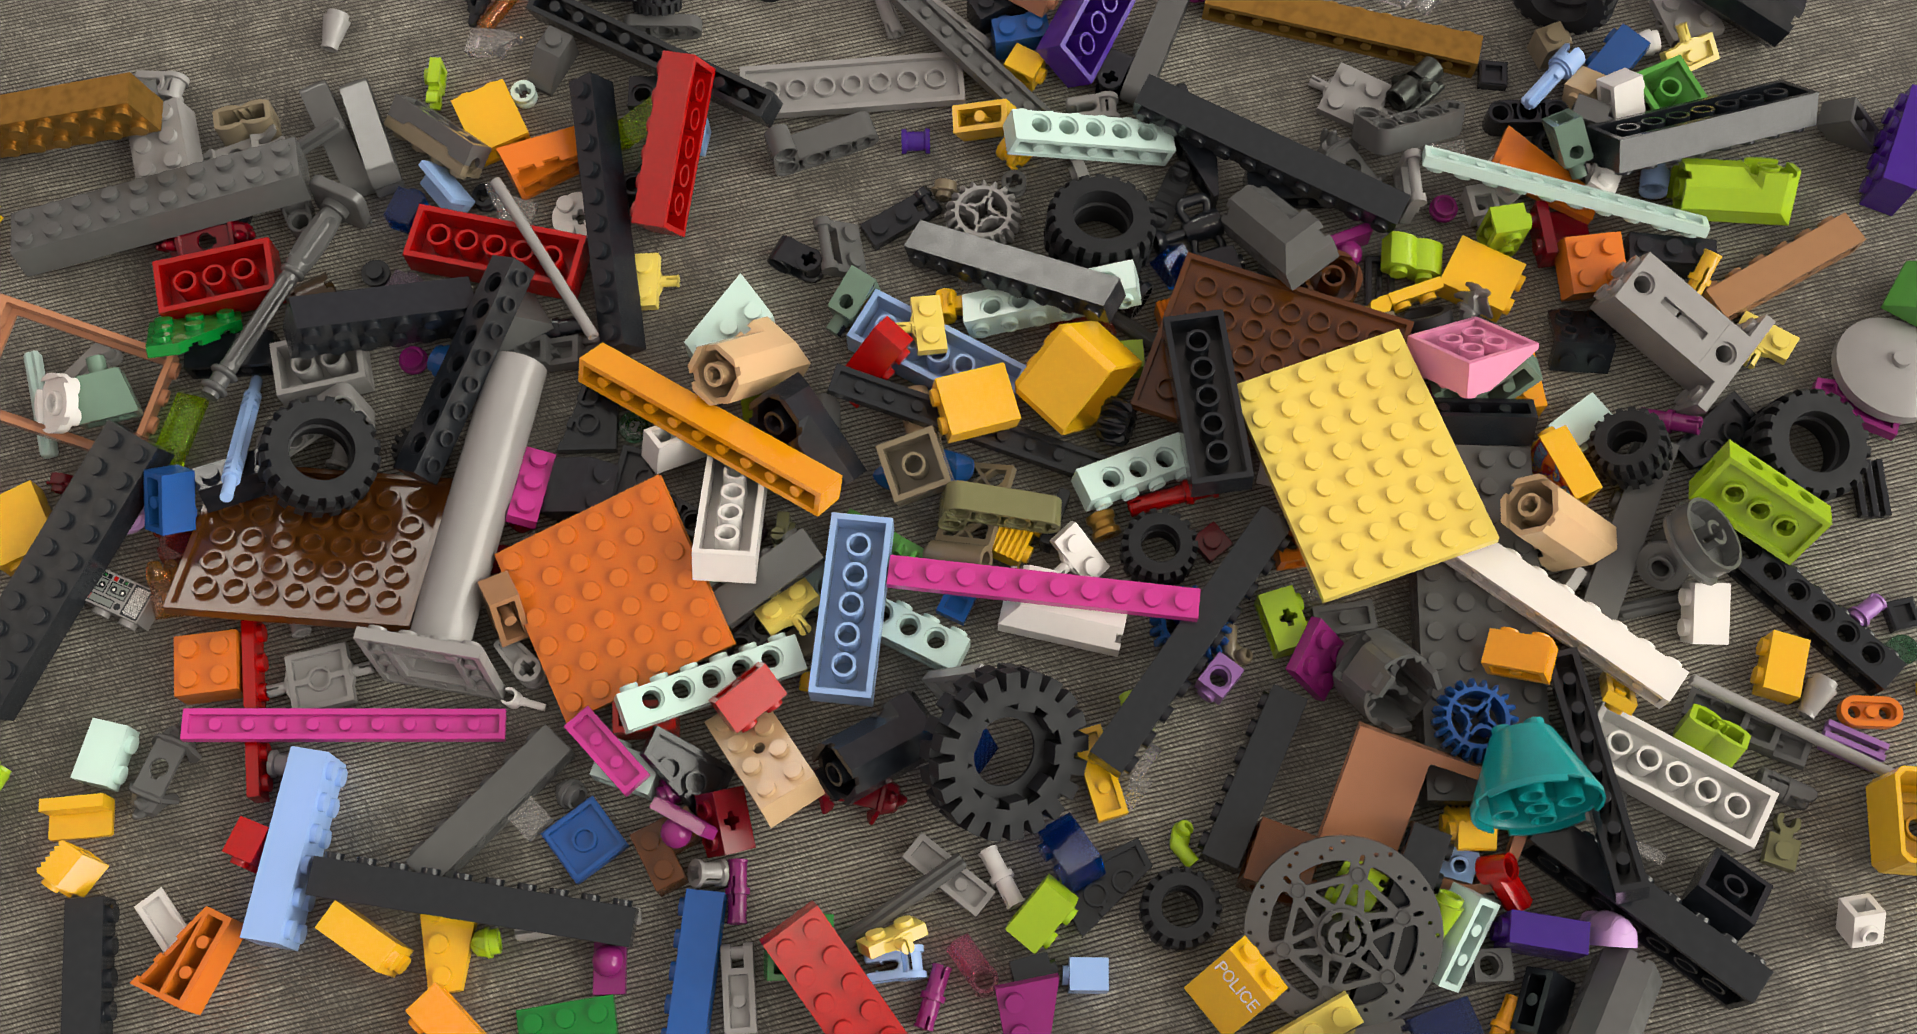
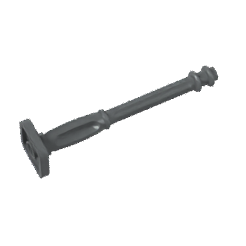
[201,175,371,402]

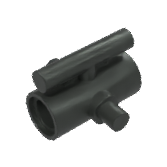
[1386,56,1445,112]

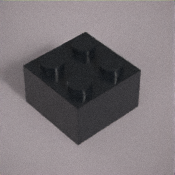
[1681,847,1773,941]

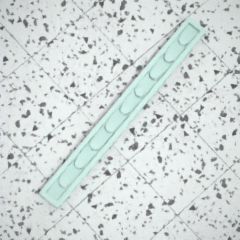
[1422,145,1710,238]

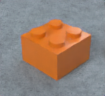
[1554,231,1626,302]
[174,629,243,705]

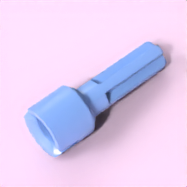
[1521,43,1586,110]
[1639,162,1670,199]

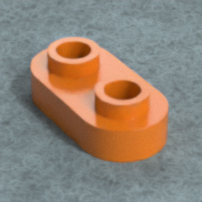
[1836,695,1904,730]

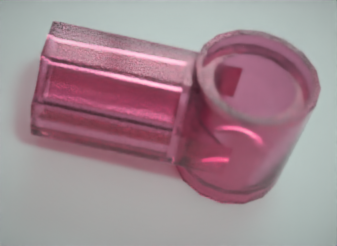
[945,933,999,998]

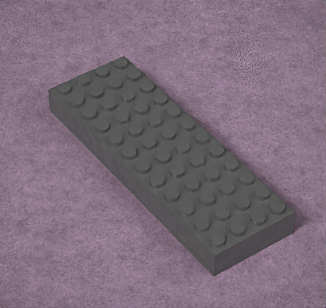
[1409,445,1550,808]

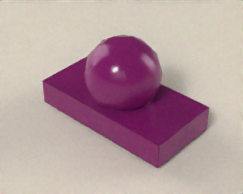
[1330,223,1373,264]
[649,797,718,849]
[592,942,628,996]

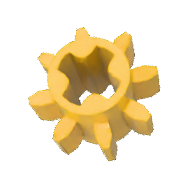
[935,288,963,324]

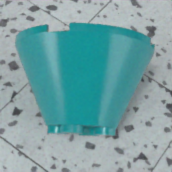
[1470,717,1606,836]

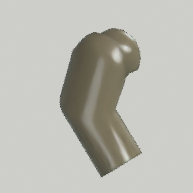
[1222,624,1253,667]

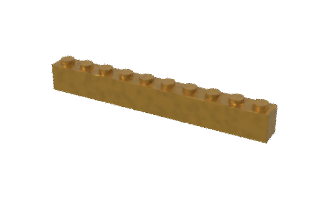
[1202,0,1483,79]

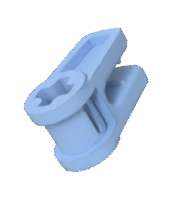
[863,944,927,984]

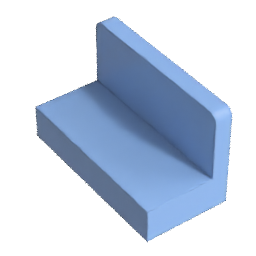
[418,160,475,213]

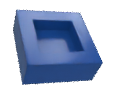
[936,594,976,626]

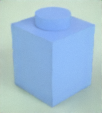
[1062,957,1109,994]

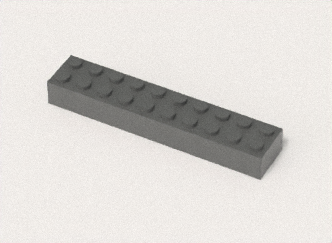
[10,136,312,277]

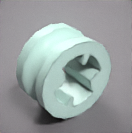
[510,80,538,109]

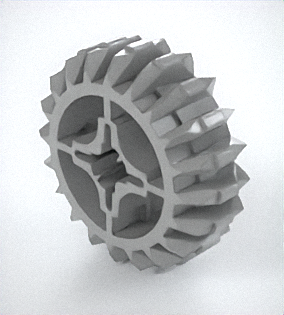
[944,179,1022,244]

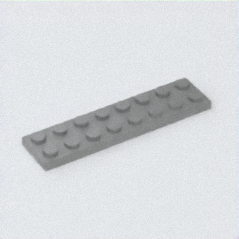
[739,52,966,121]

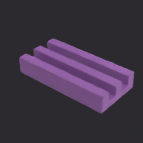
[1817,719,1890,774]

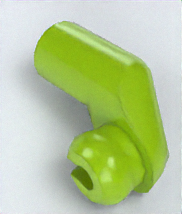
[1169,820,1199,867]

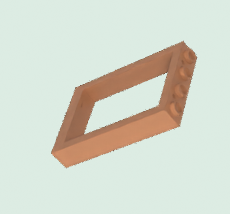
[0,293,182,452]

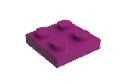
[1285,616,1345,701]

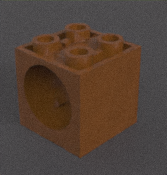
[1235,817,1323,907]

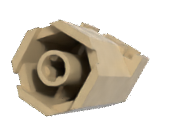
[688,316,811,406]
[1500,473,1617,572]

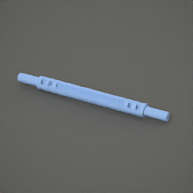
[219,375,262,502]

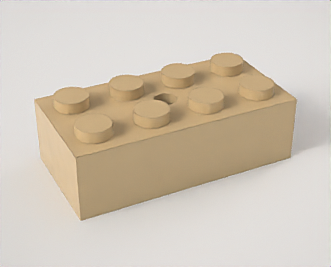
[704,711,825,828]

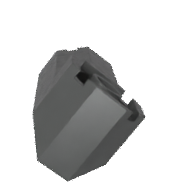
[1221,185,1339,291]
[1561,946,1663,1034]

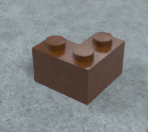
[629,805,702,897]

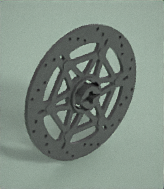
[1244,835,1444,1031]

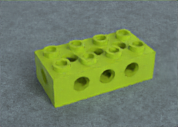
[1689,439,1833,565]

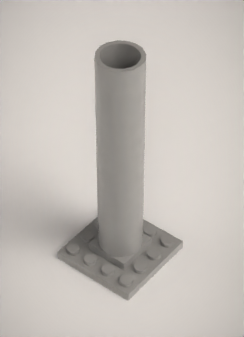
[353,351,547,700]

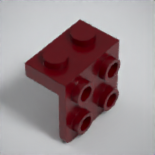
[1529,200,1590,268]

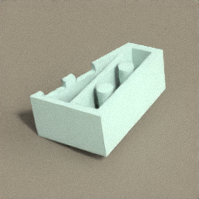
[684,273,775,358]

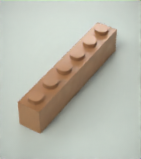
[1701,213,1866,321]

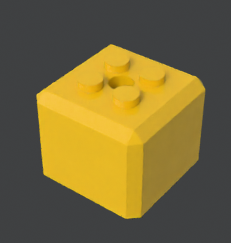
[1015,321,1142,435]
[1866,766,1917,876]

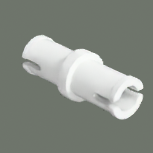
[978,845,1026,911]

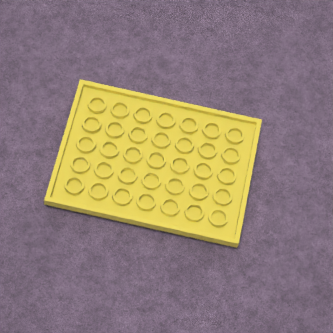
[1237,329,1500,603]

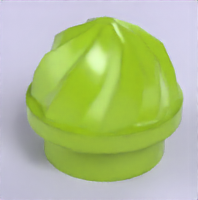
[470,926,502,959]

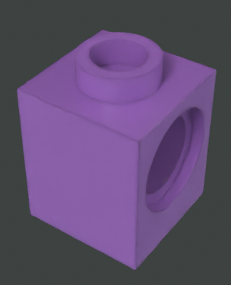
[1194,651,1244,705]

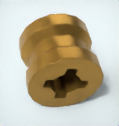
[1085,508,1122,543]

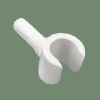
[501,687,547,711]

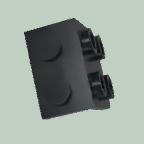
[1547,308,1616,374]

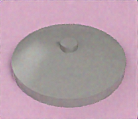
[1831,318,1917,424]

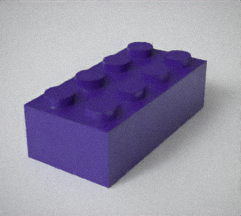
[1036,0,1136,88]
[1859,84,1917,216]

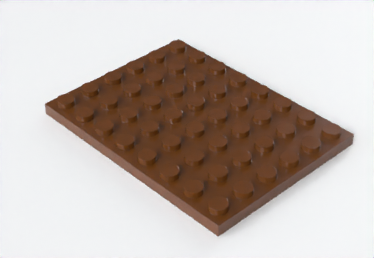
[1130,252,1414,449]
[163,467,453,632]

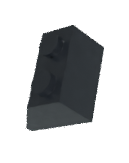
[540,457,619,521]

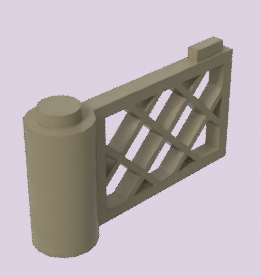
[923,462,1017,566]

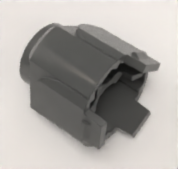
[1333,628,1442,734]

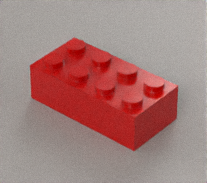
[152,237,287,319]

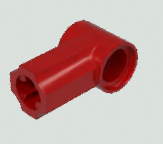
[1475,852,1533,911]

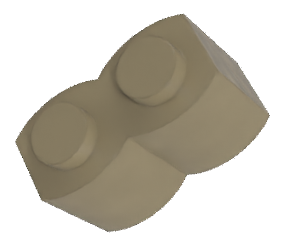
[212,99,282,147]

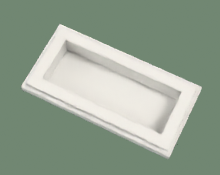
[134,887,187,953]

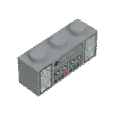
[85,569,165,631]

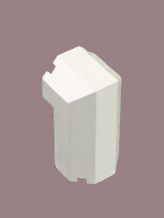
[998,565,1127,657]

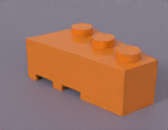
[496,126,580,202]
[130,906,243,1015]

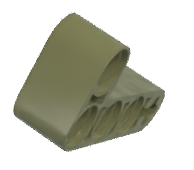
[938,480,1062,534]

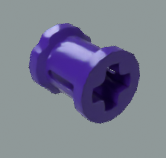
[901,128,930,154]

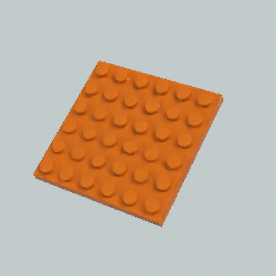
[494,474,736,723]

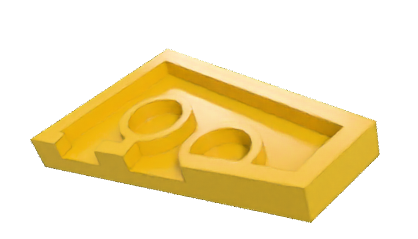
[420,914,478,993]

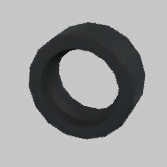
[1398,304,1454,335]

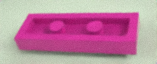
[505,446,556,529]
[564,705,650,797]

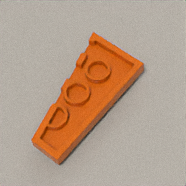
[1491,125,1596,224]

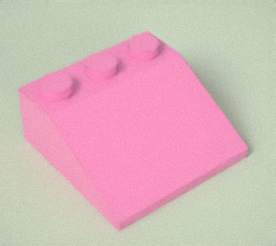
[1407,316,1539,398]

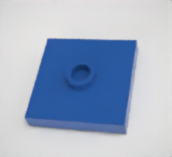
[541,795,630,885]

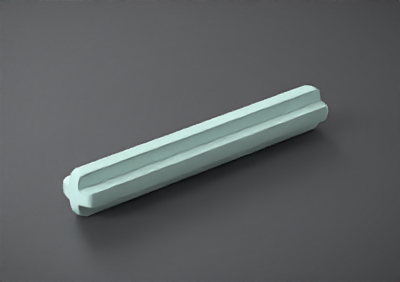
[23,350,59,459]

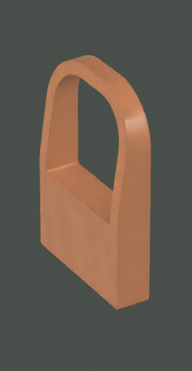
[1317,721,1528,894]

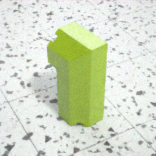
[1667,157,1801,226]

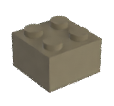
[875,425,954,507]

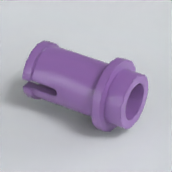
[1848,593,1887,627]

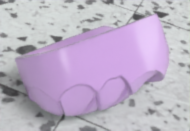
[1579,910,1638,948]

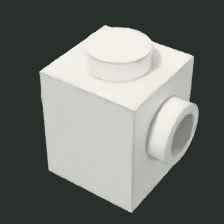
[1836,893,1886,948]

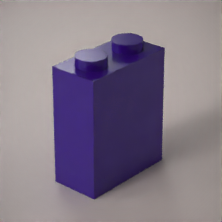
[1490,909,1591,962]

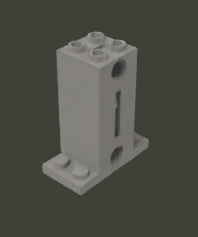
[1590,252,1775,416]

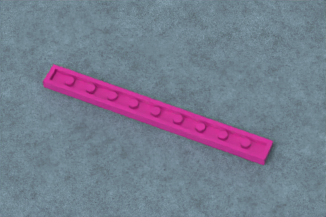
[886,555,1201,622]
[180,708,507,742]

